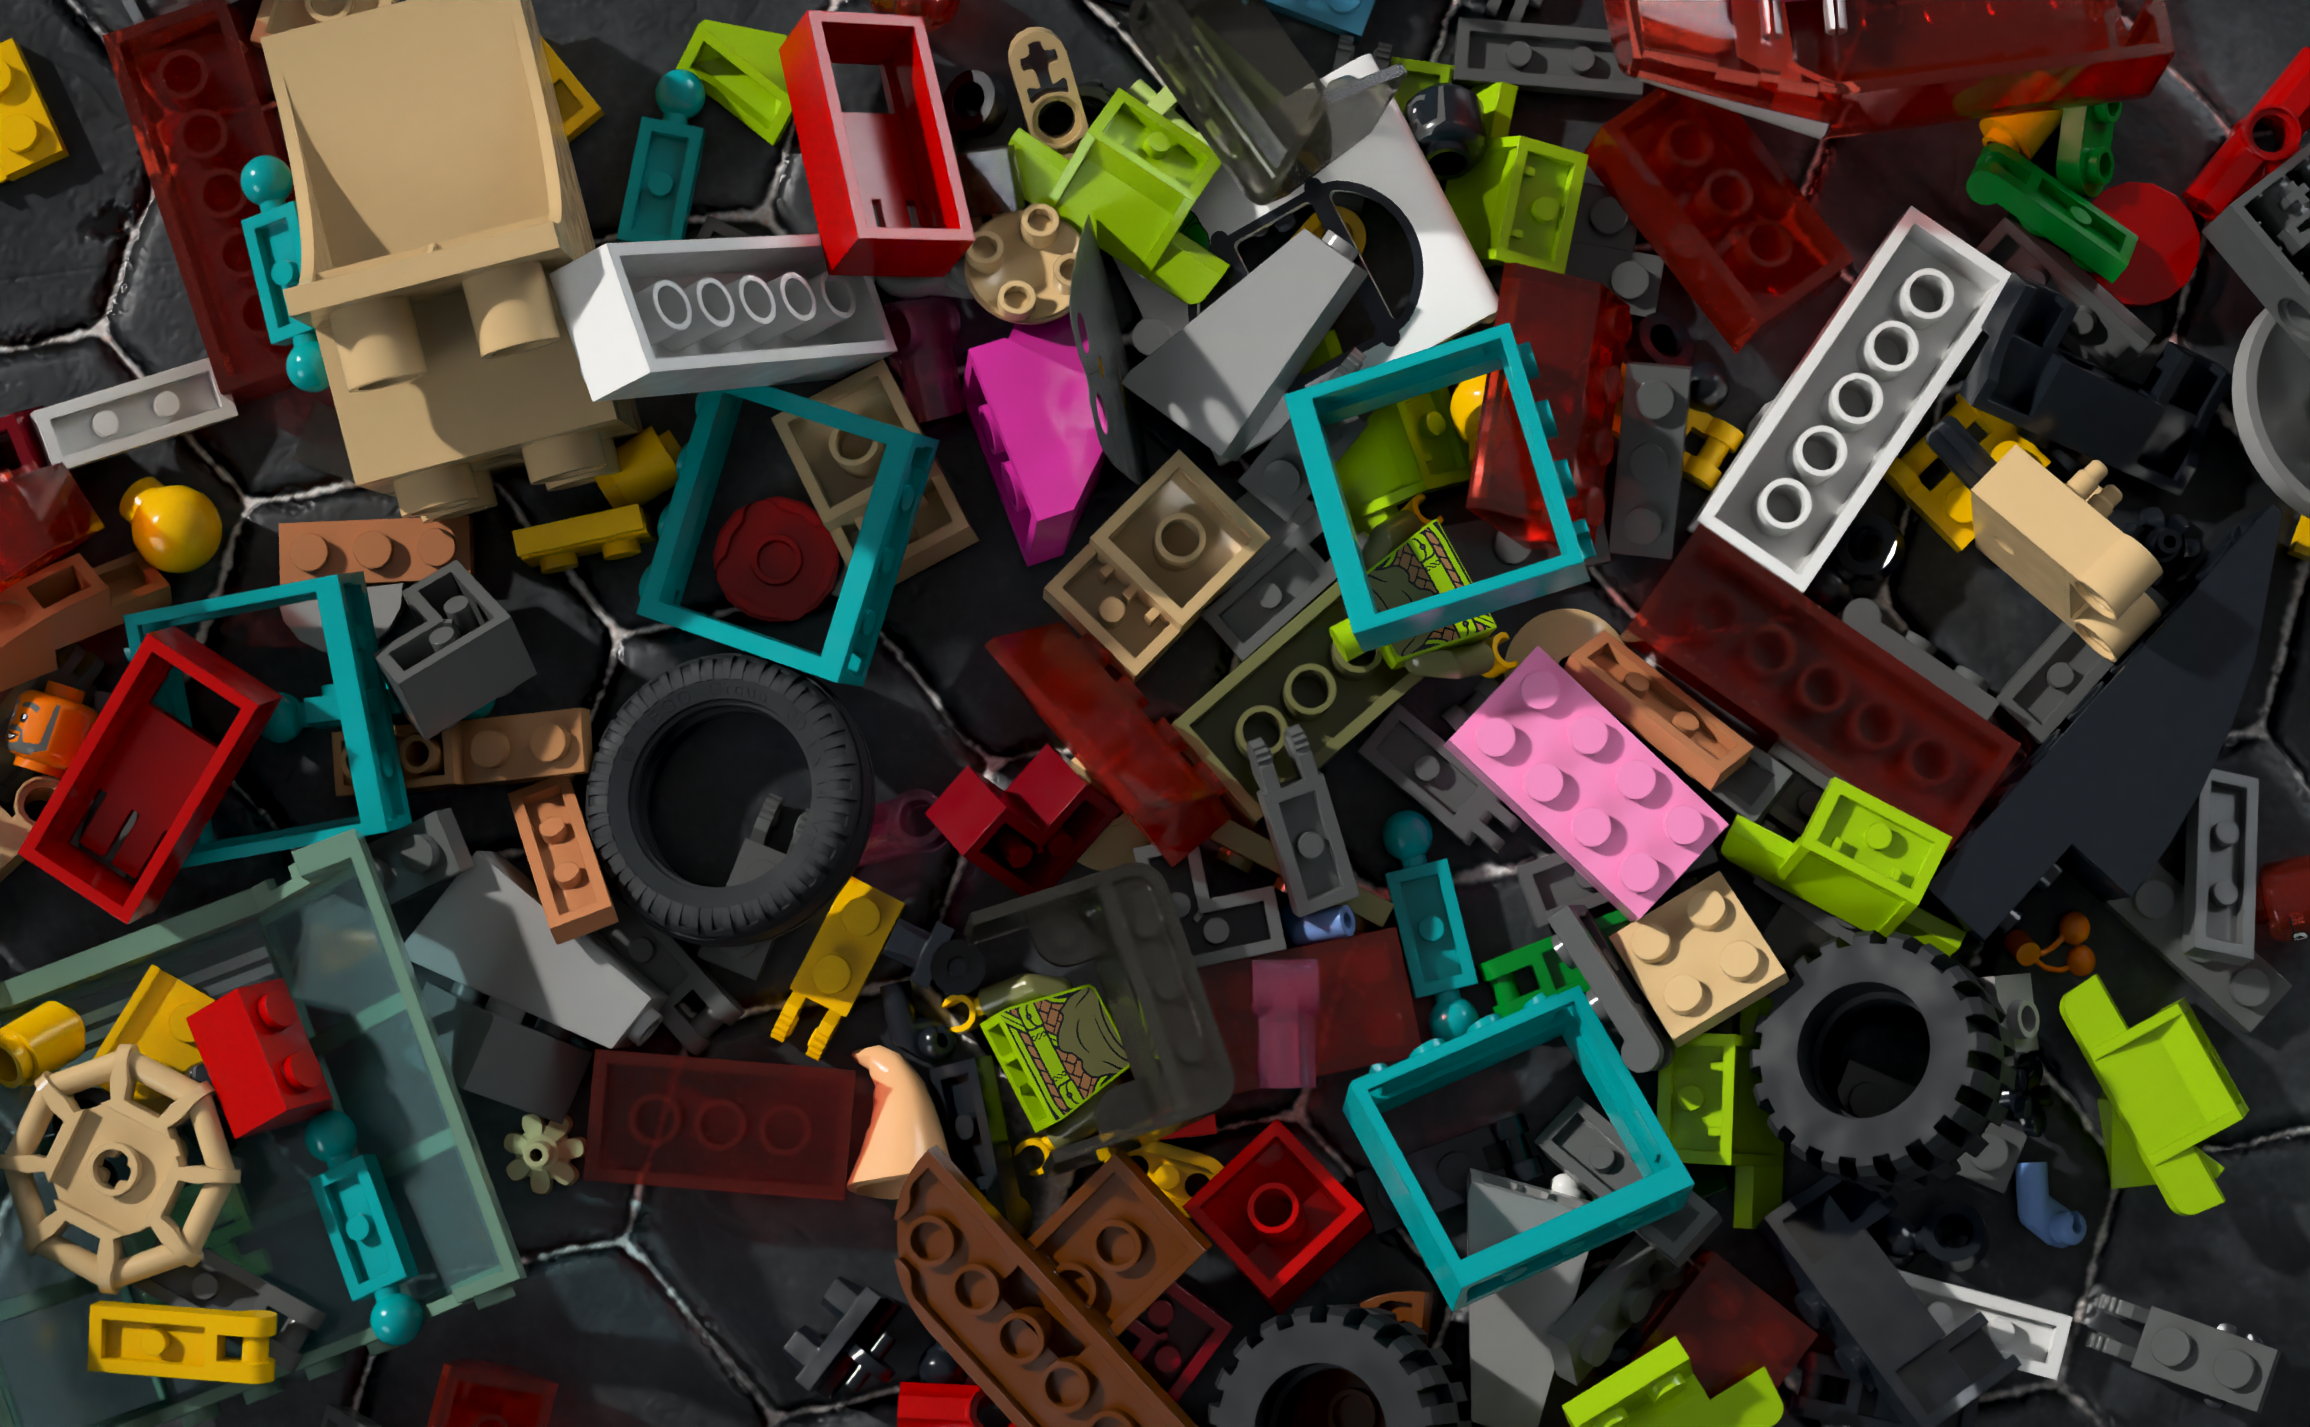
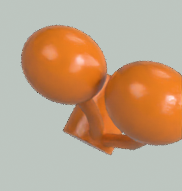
[2004,911,2096,976]

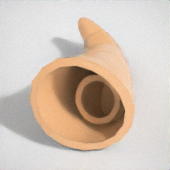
[847,1045,951,1200]

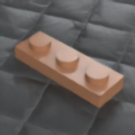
[279,516,475,586]
[1563,630,1754,791]
[508,776,619,945]

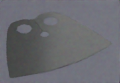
[1069,214,1151,486]

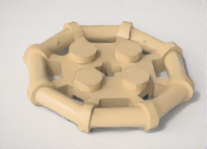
[0,1043,241,1295]

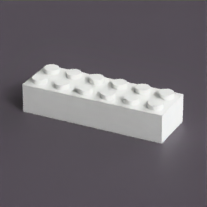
[1686,206,2011,601]
[549,234,898,402]

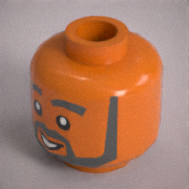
[4,680,99,779]

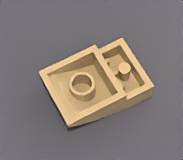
[771,359,980,585]
[1043,449,1271,685]

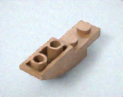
[0,551,173,692]
[331,708,593,797]

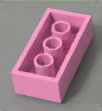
[1443,646,1729,922]

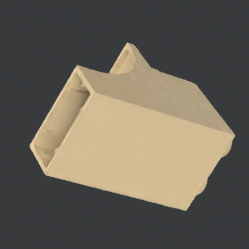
[260,0,643,523]

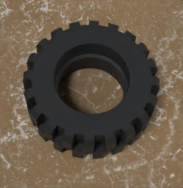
[1749,930,2017,1193]
[1206,1304,1472,1427]

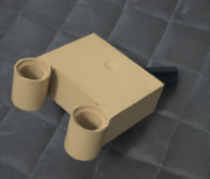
[1925,415,2163,662]

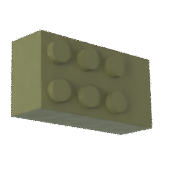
[1167,581,1426,829]

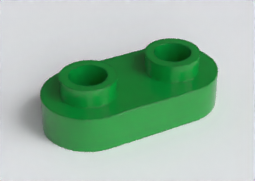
[2056,72,2122,198]

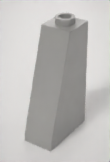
[1121,228,1369,462]
[404,851,669,1049]
[1466,1168,1591,1427]

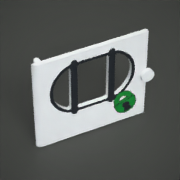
[1112,53,1504,466]

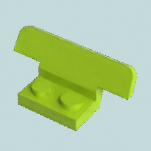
[1444,82,1589,281]
[997,88,1230,304]
[1300,329,1479,535]
[1721,777,1966,956]
[2059,973,2249,1216]
[1657,984,1786,1229]
[1562,1336,1784,1427]

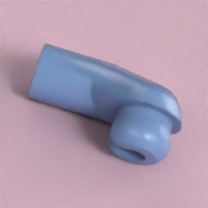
[1280,903,1356,947]
[2015,1162,2087,1248]

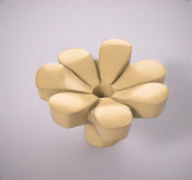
[504,1113,588,1195]

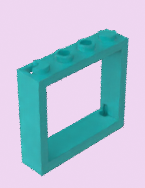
[1284,322,1597,652]
[636,386,940,686]
[123,571,412,868]
[1342,985,1695,1312]

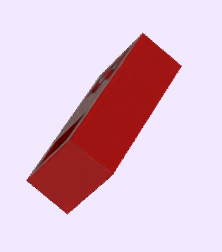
[779,10,975,277]
[17,626,284,925]

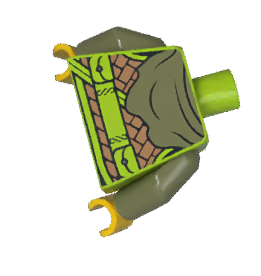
[1329,493,1518,679]
[942,973,1146,1176]

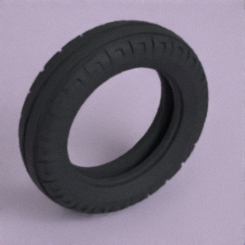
[585,653,875,947]

